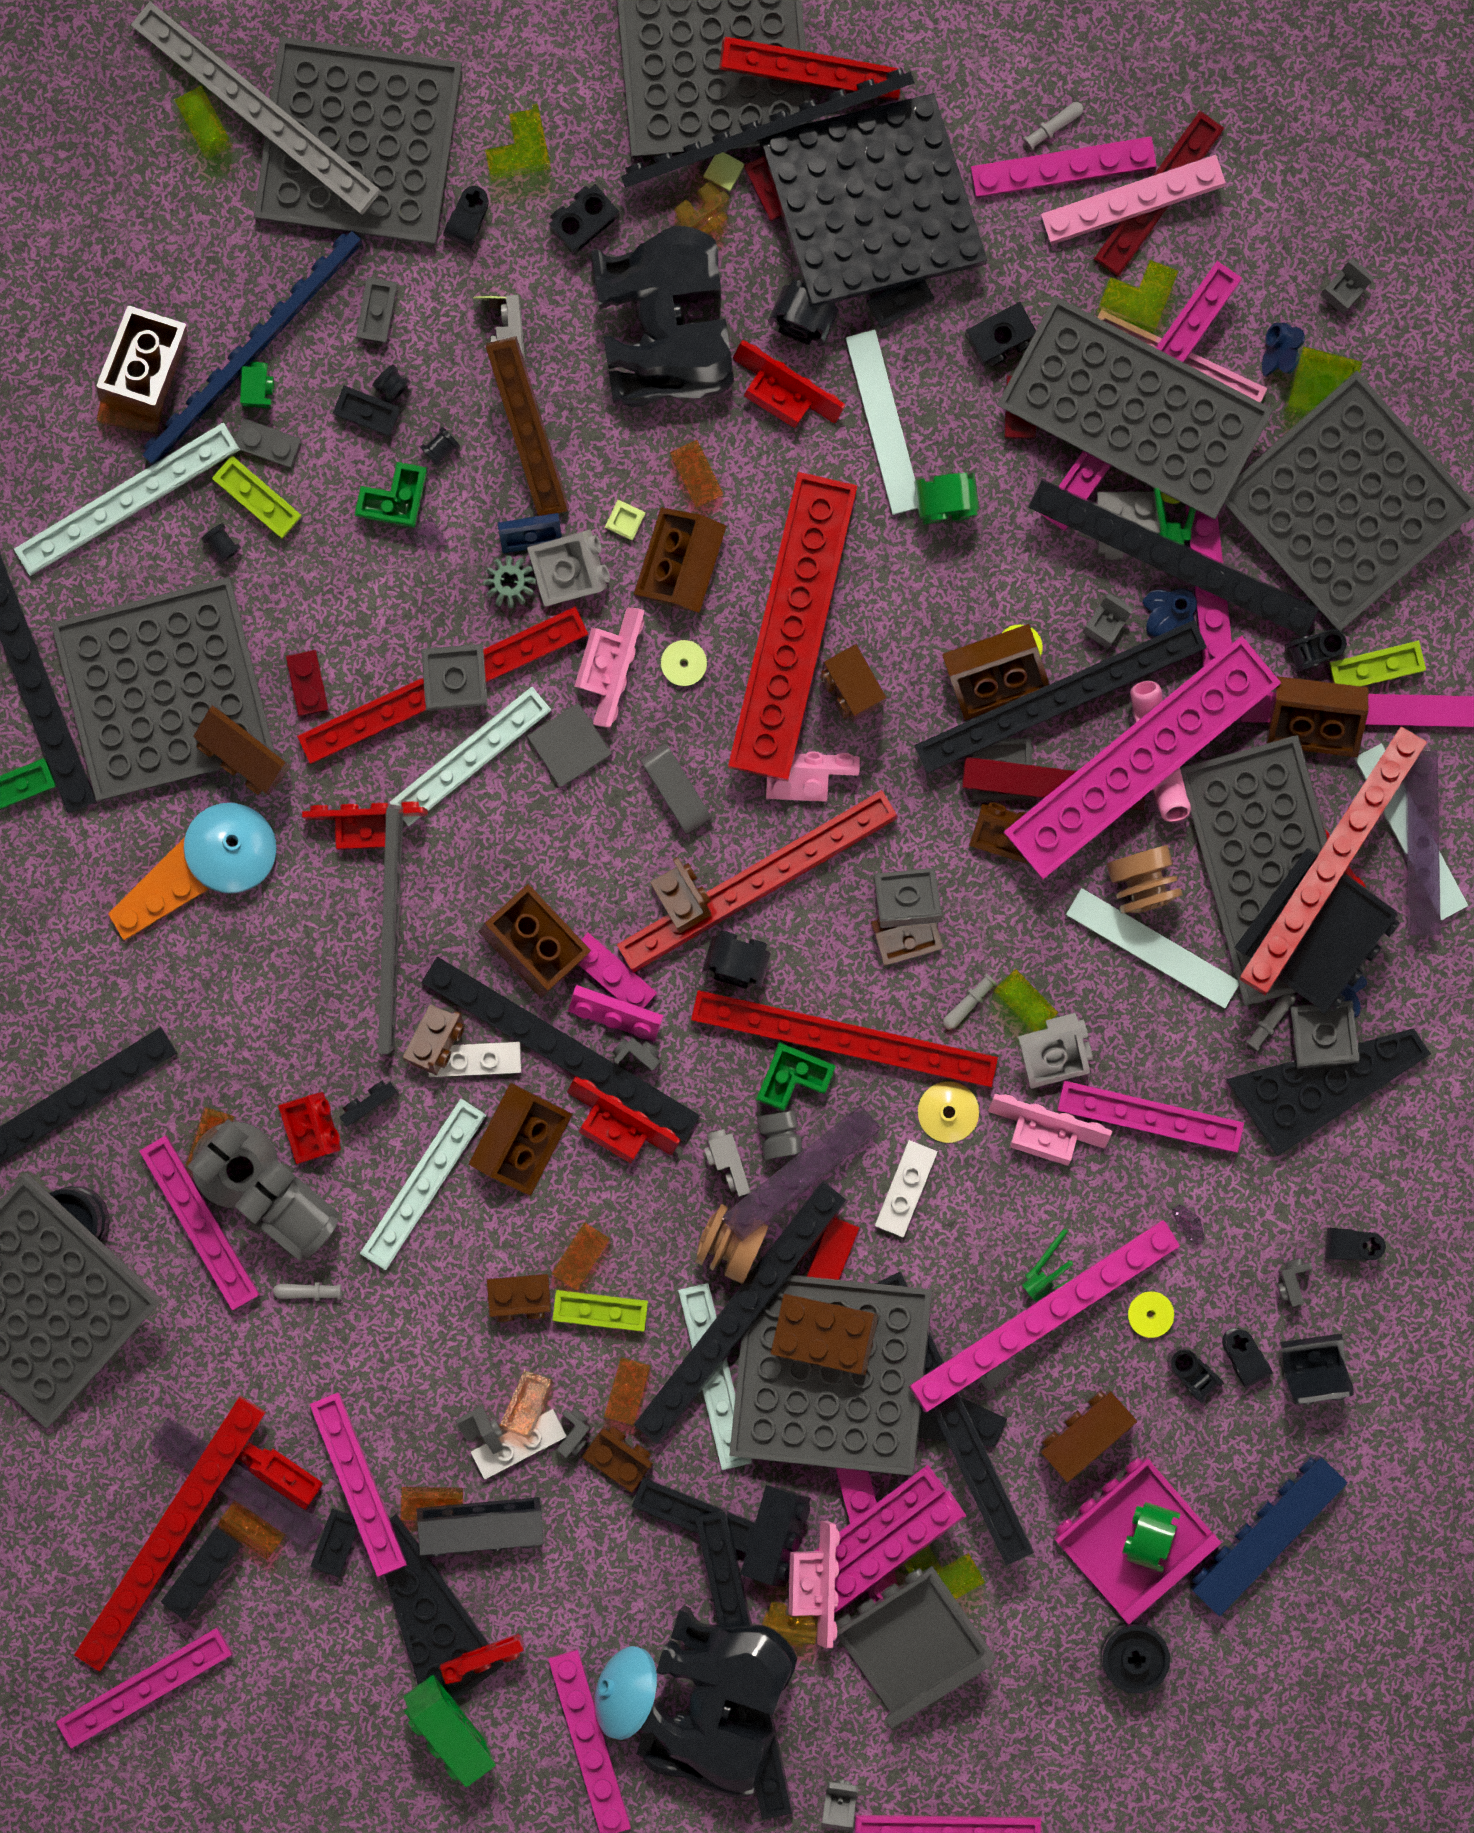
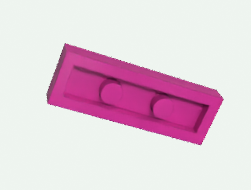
[578,932,657,1008]
[568,985,664,1042]

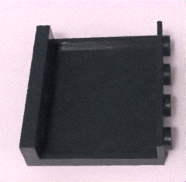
[1234,848,1401,1014]

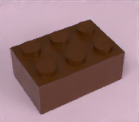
[96,306,188,419]
[820,644,887,723]
[771,1294,879,1376]

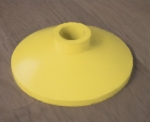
[918,1081,979,1143]

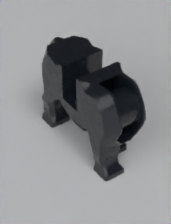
[591,226,734,408]
[636,1606,798,1798]

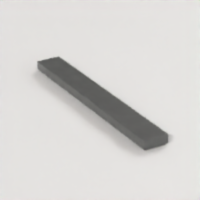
[378,805,403,1054]

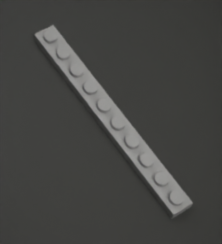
[131,2,382,215]

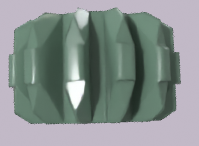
[484,555,536,608]

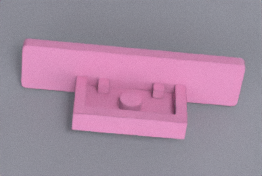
[574,607,644,728]
[766,752,860,802]
[988,1094,1112,1166]
[788,1521,840,1649]

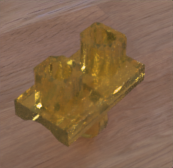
[674,182,730,237]
[762,1602,818,1648]

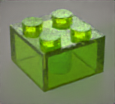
[1284,346,1363,416]

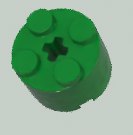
[914,473,980,525]
[1122,1502,1181,1572]

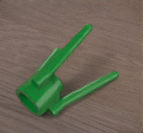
[1154,488,1196,545]
[1022,1229,1073,1302]

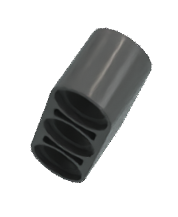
[640,743,712,835]

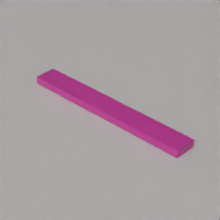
[1240,692,1474,727]

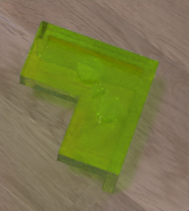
[485,103,551,181]
[1097,260,1178,333]
[904,1545,985,1600]

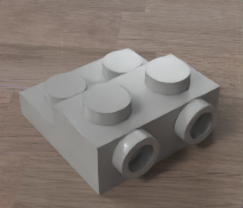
[491,295,525,362]
[1097,491,1160,560]
[527,529,610,607]
[1018,1013,1093,1089]
[704,1129,751,1196]

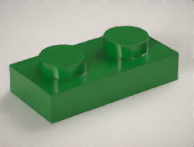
[0,758,57,810]

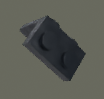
[1280,1334,1354,1405]

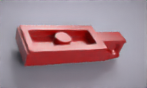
[238,1442,323,1510]
[440,1633,524,1684]

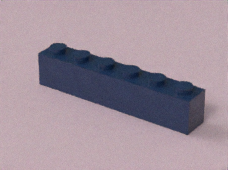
[1190,1455,1348,1617]

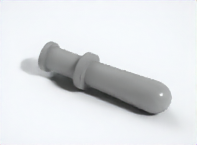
[1023,102,1083,151]
[943,973,997,1030]
[1246,993,1296,1051]
[273,1282,342,1301]

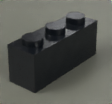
[740,1485,811,1587]
[161,1524,244,1620]

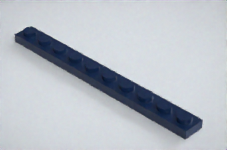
[143,231,363,465]

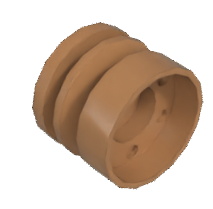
[1106,845,1183,914]
[695,1204,769,1284]

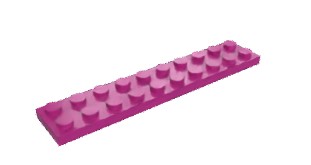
[1003,636,1281,880]

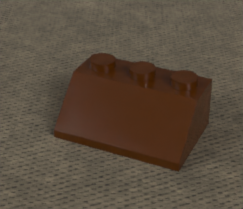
[634,507,727,613]
[942,624,1050,720]
[1266,676,1369,758]
[193,705,291,796]
[478,884,591,998]
[468,1082,573,1196]
[1039,1390,1138,1483]

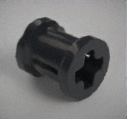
[420,426,460,467]
[201,523,241,564]

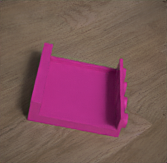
[1054,1457,1222,1624]

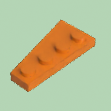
[108,837,210,940]

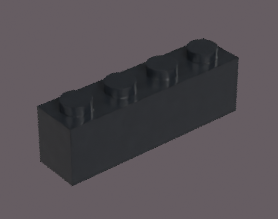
[416,1497,544,1557]

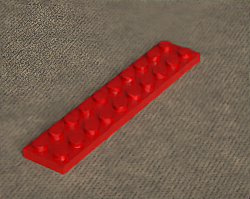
[728,472,858,782]

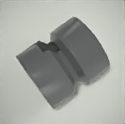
[757,1110,803,1159]

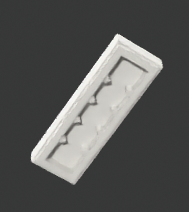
[429,1042,521,1077]
[875,1140,938,1237]
[471,1409,567,1479]

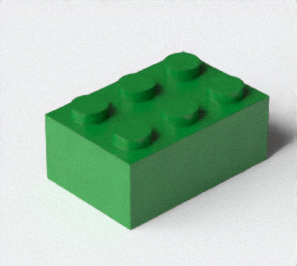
[403,1675,496,1788]

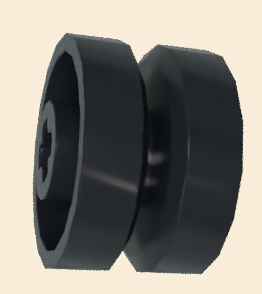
[49,1185,109,1242]
[1100,1621,1170,1694]

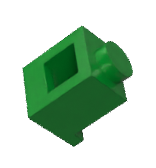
[240,362,274,409]

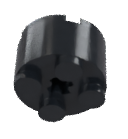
[768,280,839,347]
[702,930,771,990]

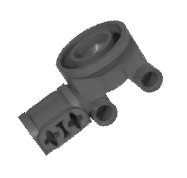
[187,1119,340,1261]

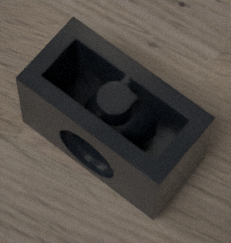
[965,301,1036,367]

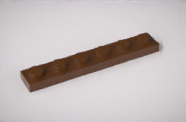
[486,336,569,516]

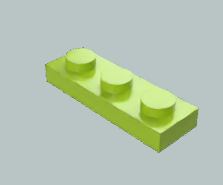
[212,455,302,539]
[1328,640,1426,687]
[552,1290,648,1332]

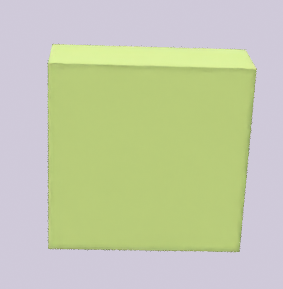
[703,152,745,192]
[605,500,646,541]

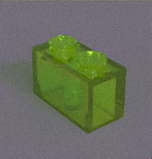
[174,86,233,160]
[992,969,1058,1033]

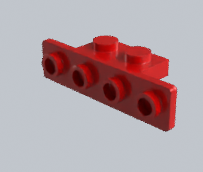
[733,340,846,428]
[302,801,428,850]
[567,1077,681,1164]

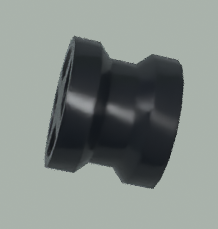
[372,364,411,403]

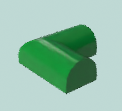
[354,462,427,528]
[756,1043,836,1111]

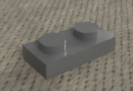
[356,277,398,344]
[235,418,302,468]

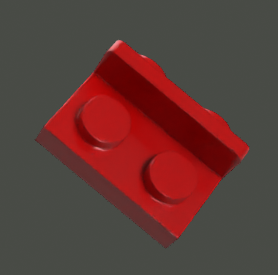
[278,1092,341,1164]

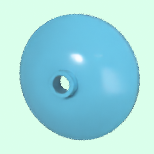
[184,803,276,893]
[594,1646,657,1740]

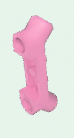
[1130,681,1191,822]

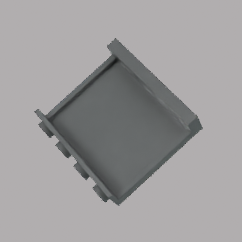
[836,1566,996,1728]

